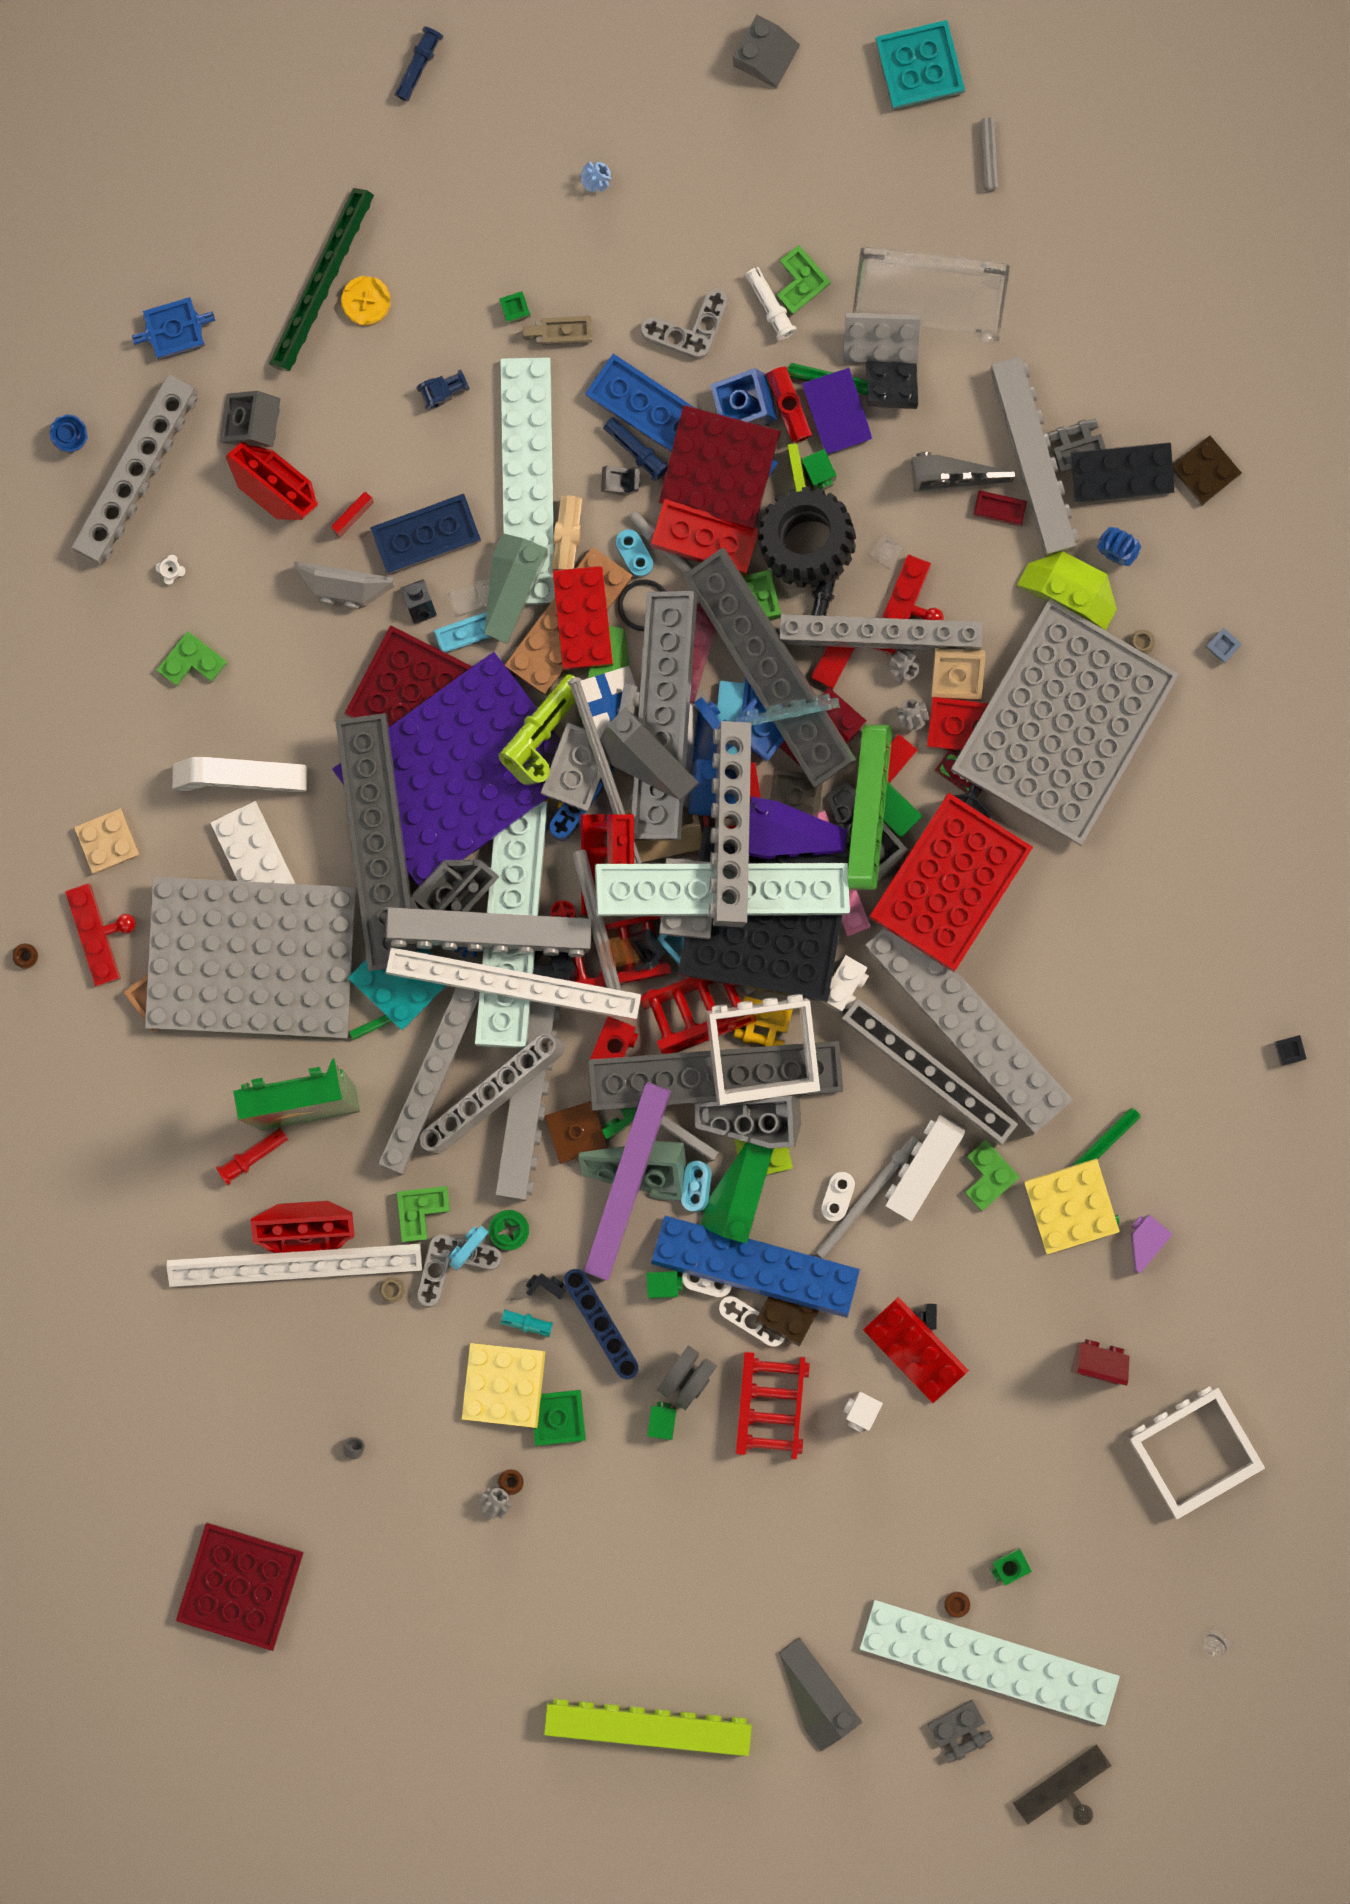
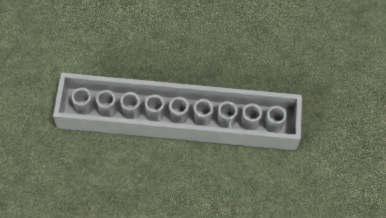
[864,928,1073,1135]

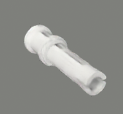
[745,267,797,341]

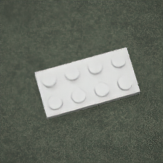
[210,801,295,884]

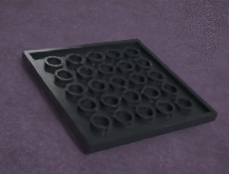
[678,826,850,1002]

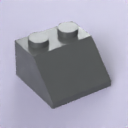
[733,14,800,88]
[219,390,281,448]

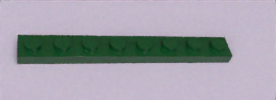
[269,188,374,372]

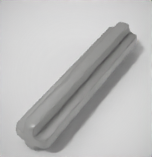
[981,117,998,191]

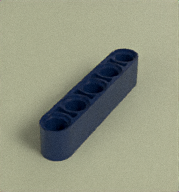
[564,1269,639,1379]

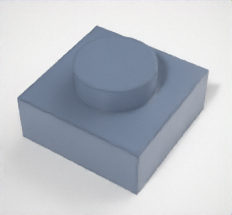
[1206,628,1242,664]

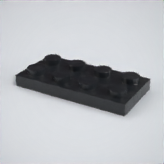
[1071,442,1175,503]

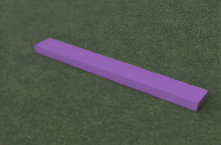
[584,1082,671,1280]

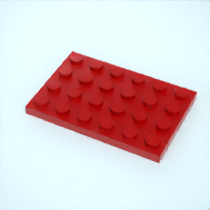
[868,793,1033,973]

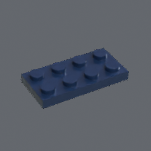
[370,493,481,575]

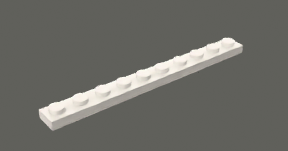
[386,948,641,1021]
[166,1244,422,1287]

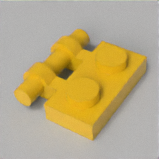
[734,996,793,1046]

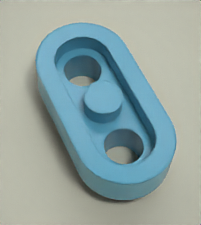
[616,529,653,577]
[681,1161,712,1212]
[448,1225,489,1271]

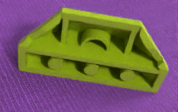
[1017,551,1117,631]

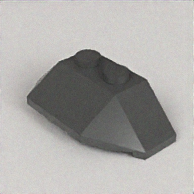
[411,860,499,950]

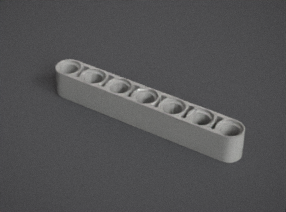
[419,1034,565,1153]

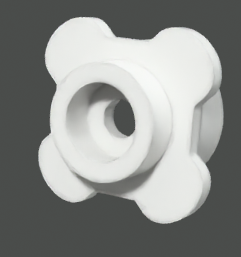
[156,555,186,585]

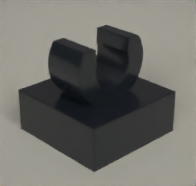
[913,1304,937,1330]

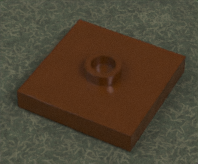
[545,1101,608,1164]

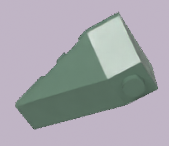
[484,533,548,644]
[579,1141,686,1201]

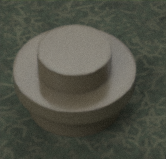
[1129,630,1155,654]
[379,1277,405,1303]

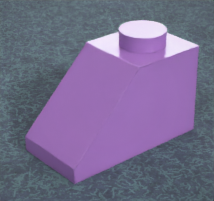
[1131,1215,1173,1274]

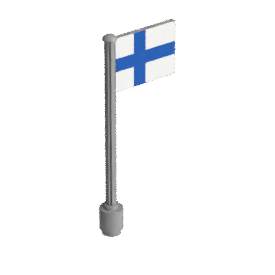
[568,666,644,864]

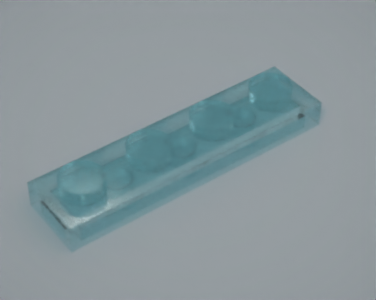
[736,694,840,726]

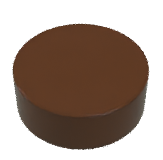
[944,1591,970,1618]

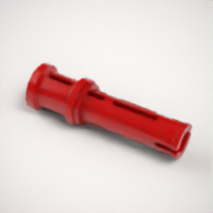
[215,1127,289,1186]

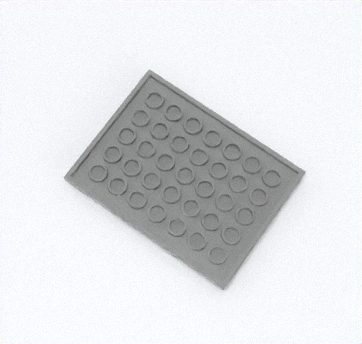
[950,598,1179,846]
[145,877,356,1038]

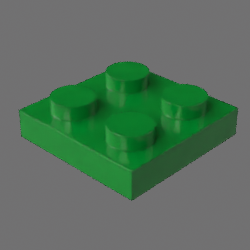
[533,1390,586,1446]

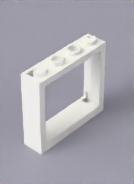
[706,994,820,1105]
[1128,1386,1265,1519]

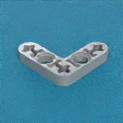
[641,289,728,359]
[418,1235,502,1307]

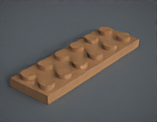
[505,547,633,696]

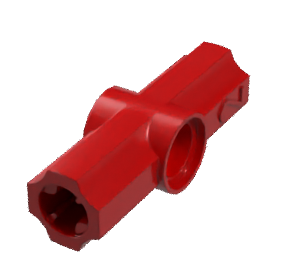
[766,366,812,444]

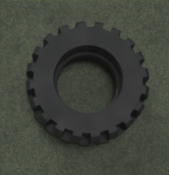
[758,487,856,588]

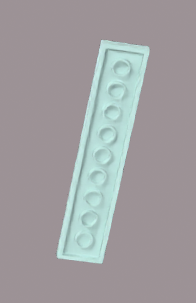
[501,358,555,605]
[475,801,548,1049]
[595,863,850,916]
[860,1599,1120,1726]

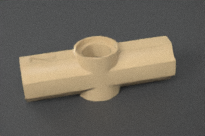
[552,495,583,571]

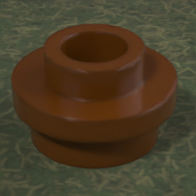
[13,943,38,969]
[498,1469,524,1495]

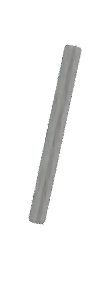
[573,850,621,991]

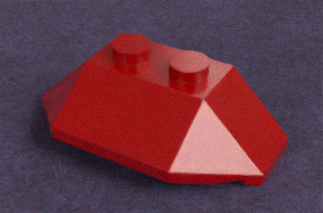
[226,442,318,520]
[250,1201,355,1253]

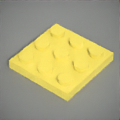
[1024,1158,1120,1254]
[462,1343,546,1428]

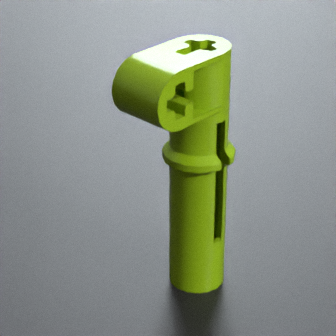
[499,674,576,785]

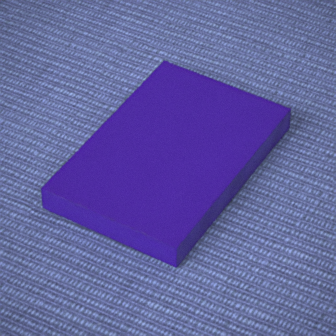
[802,368,873,454]

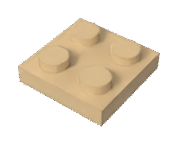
[931,648,986,699]
[74,808,140,874]

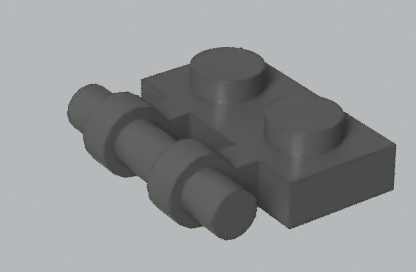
[1048,419,1106,474]
[928,1700,994,1763]

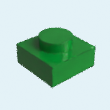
[499,291,530,324]

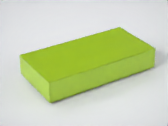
[787,443,806,492]

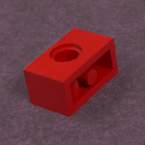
[590,1016,639,1060]

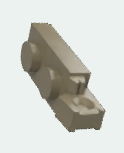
[523,316,592,345]

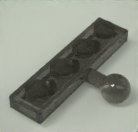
[1013,1744,1112,1825]

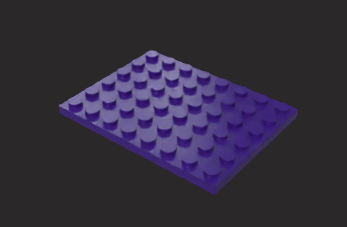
[332,652,560,886]

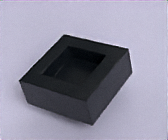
[1275,1035,1307,1066]

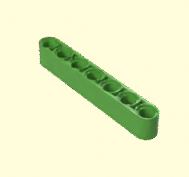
[847,725,892,890]

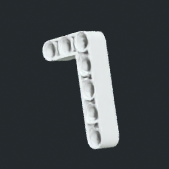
[172,757,307,792]

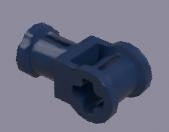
[416,369,470,411]

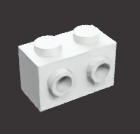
[820,955,869,1013]
[843,1391,883,1433]

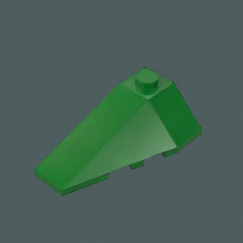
[700,1142,774,1244]

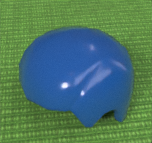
[49,414,88,453]

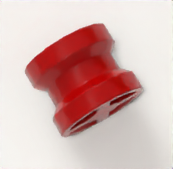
[550,900,576,918]

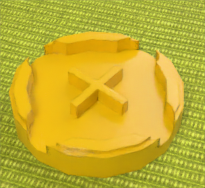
[341,276,391,326]

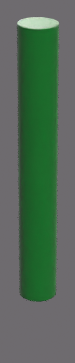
[349,1015,393,1040]

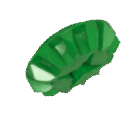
[489,1210,529,1250]

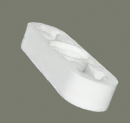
[719,1296,784,1346]

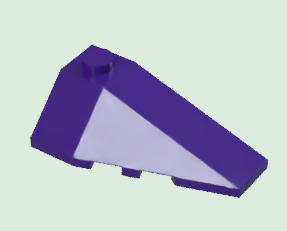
[749,797,847,859]

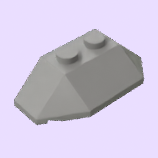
[294,561,395,609]

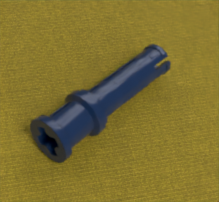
[394,26,443,102]
[603,417,668,482]

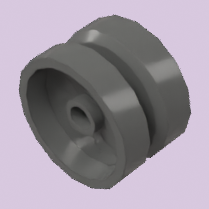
[657,1345,717,1411]

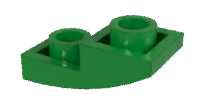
[602,1107,638,1141]

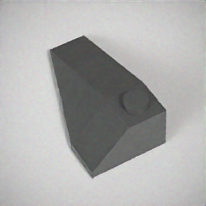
[779,1637,863,1751]

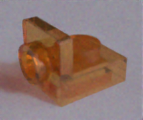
[609,937,639,967]

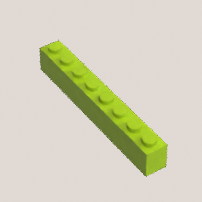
[544,1698,752,1756]

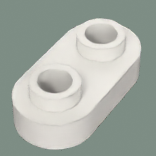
[821,1172,855,1221]
[682,1273,732,1297]

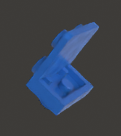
[692,697,733,764]

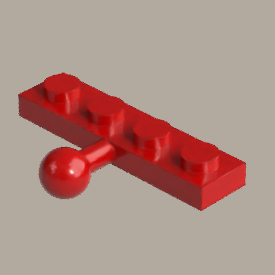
[873,554,944,656]
[65,883,136,987]

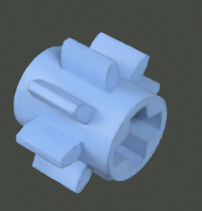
[580,161,611,193]

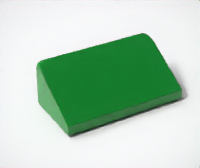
[884,781,923,837]

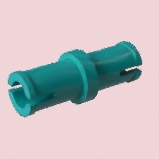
[500,1309,553,1338]

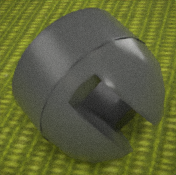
[343,1437,365,1460]

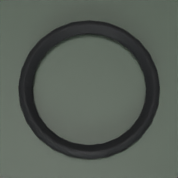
[618,579,666,631]

